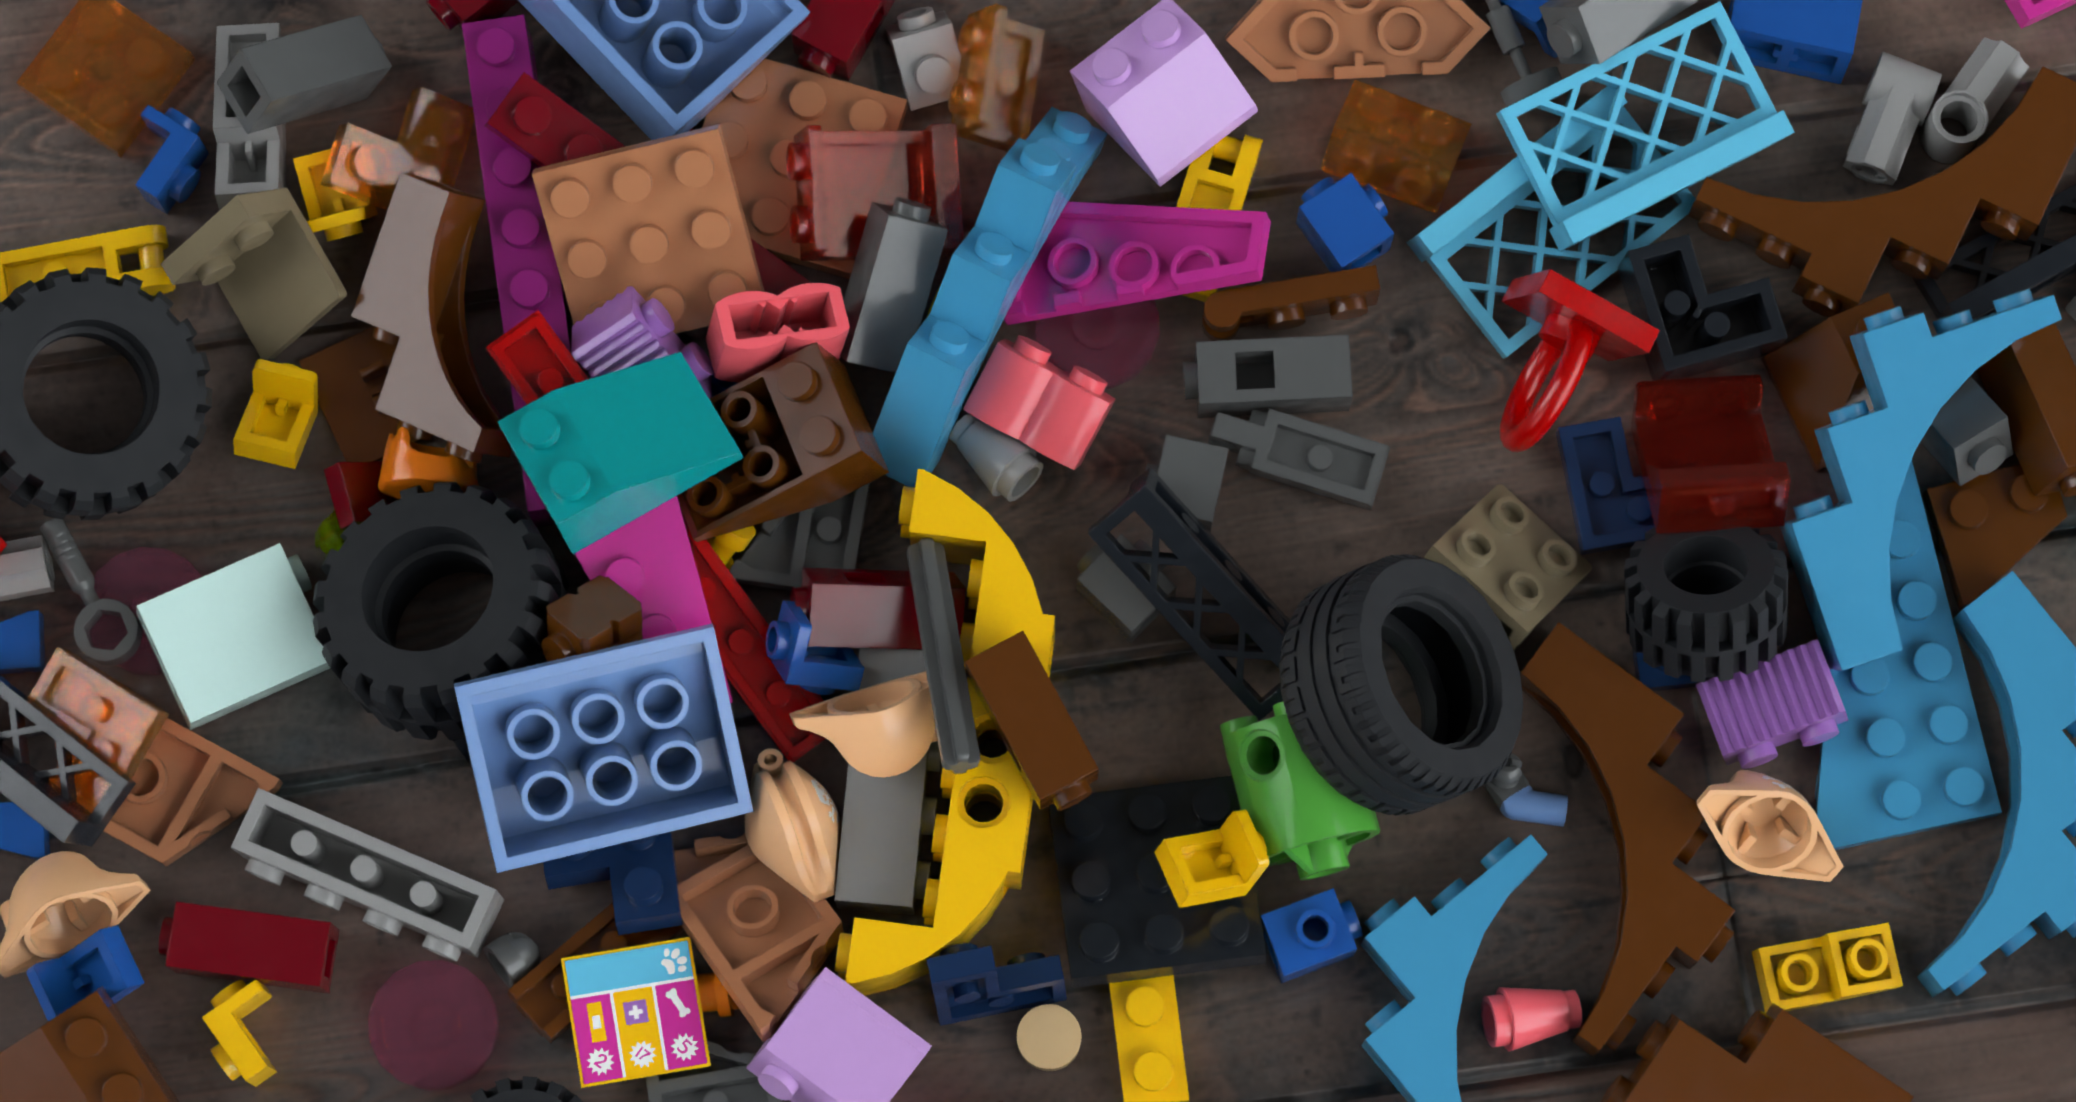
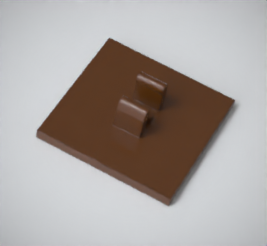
[299,326,423,462]

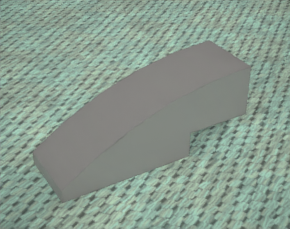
[213,23,286,211]

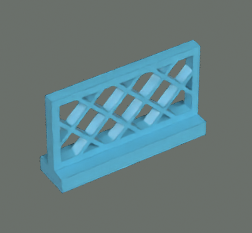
[1496,1,1795,252]
[1407,86,1696,359]

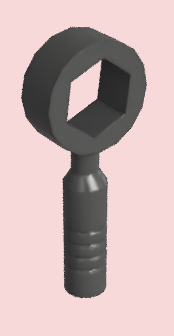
[39,518,143,666]

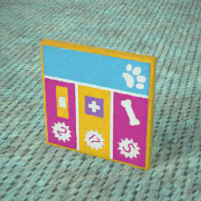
[561,937,711,1088]

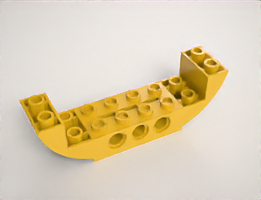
[835,469,1055,996]

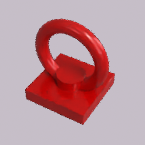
[1500,269,1660,452]

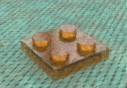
[16,0,195,158]

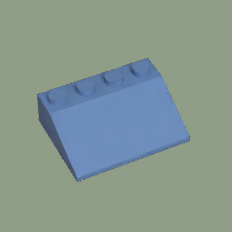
[518,0,810,140]
[454,624,754,873]

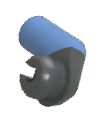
[1484,753,1568,827]

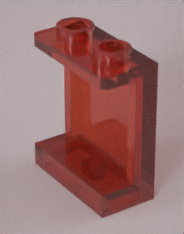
[786,123,963,261]
[1631,374,1791,534]

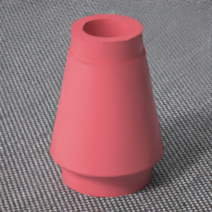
[1481,987,1582,1052]

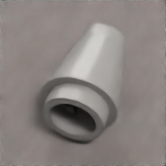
[949,413,1043,502]

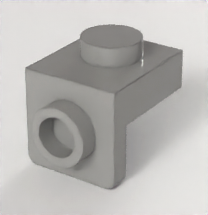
[885,7,971,111]

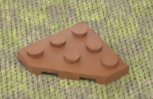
[1224,0,1491,82]

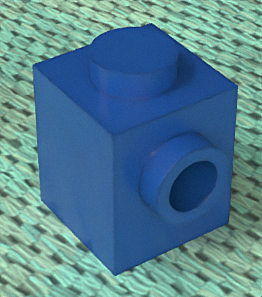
[1296,173,1394,272]
[1261,888,1363,984]

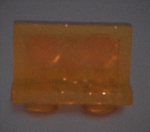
[948,3,1045,152]
[1321,80,1472,213]

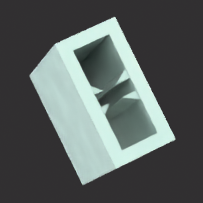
[136,543,330,730]

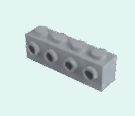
[231,788,505,962]

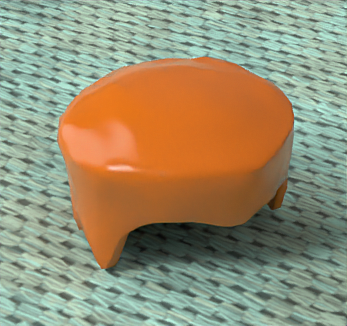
[378,427,479,500]

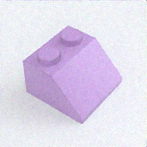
[1070,0,1258,187]
[746,967,932,1102]

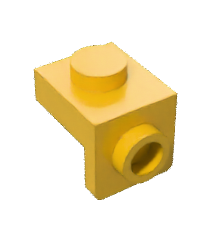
[293,142,378,242]
[233,359,318,469]
[1154,809,1269,908]
[202,980,277,1087]

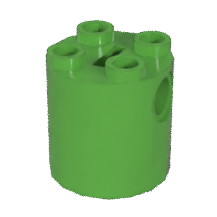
[1219,701,1380,881]

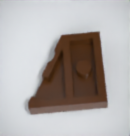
[1923,464,2068,610]

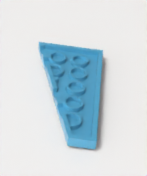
[1814,460,2002,850]

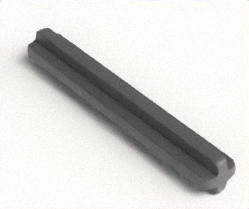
[906,538,981,774]

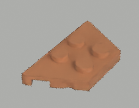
[52,662,283,867]
[674,833,844,1042]

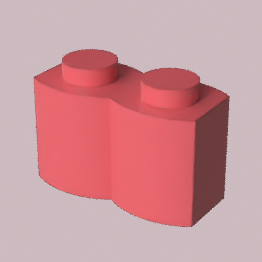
[706,283,850,383]
[963,335,1116,470]

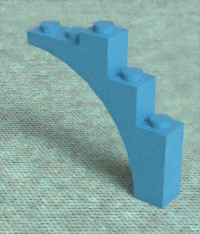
[873,107,1108,487]
[1779,288,2062,671]
[1917,571,2076,997]
[1361,834,1548,1102]

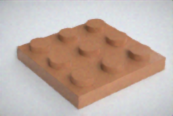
[702,58,908,279]
[532,124,765,334]

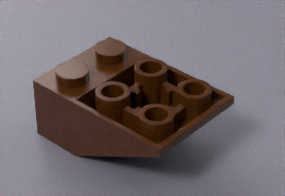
[677,342,889,542]

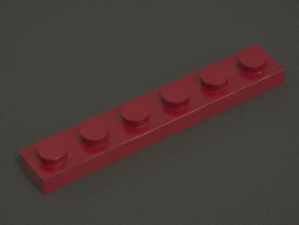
[484,72,812,295]

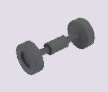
[1485,0,1562,107]

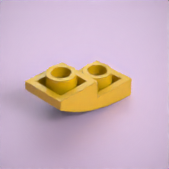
[1752,922,1903,1013]

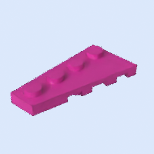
[1004,201,1271,325]
[575,496,733,703]

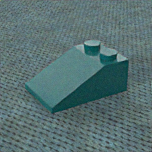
[497,352,744,554]

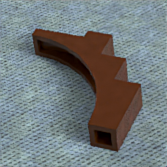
[1688,67,2076,318]
[1520,622,1736,1057]

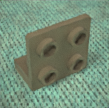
[161,187,347,360]
[1423,484,1592,652]

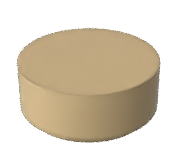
[1017,1004,1082,1071]

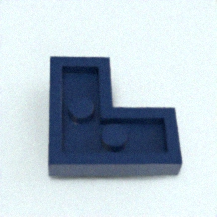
[1556,416,1706,555]
[543,831,683,935]
[927,943,1067,1026]

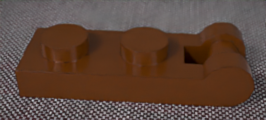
[1202,265,1381,341]

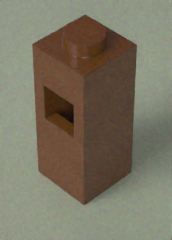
[1977,323,2076,497]
[965,631,1099,811]

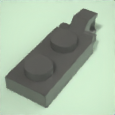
[1208,408,1390,511]

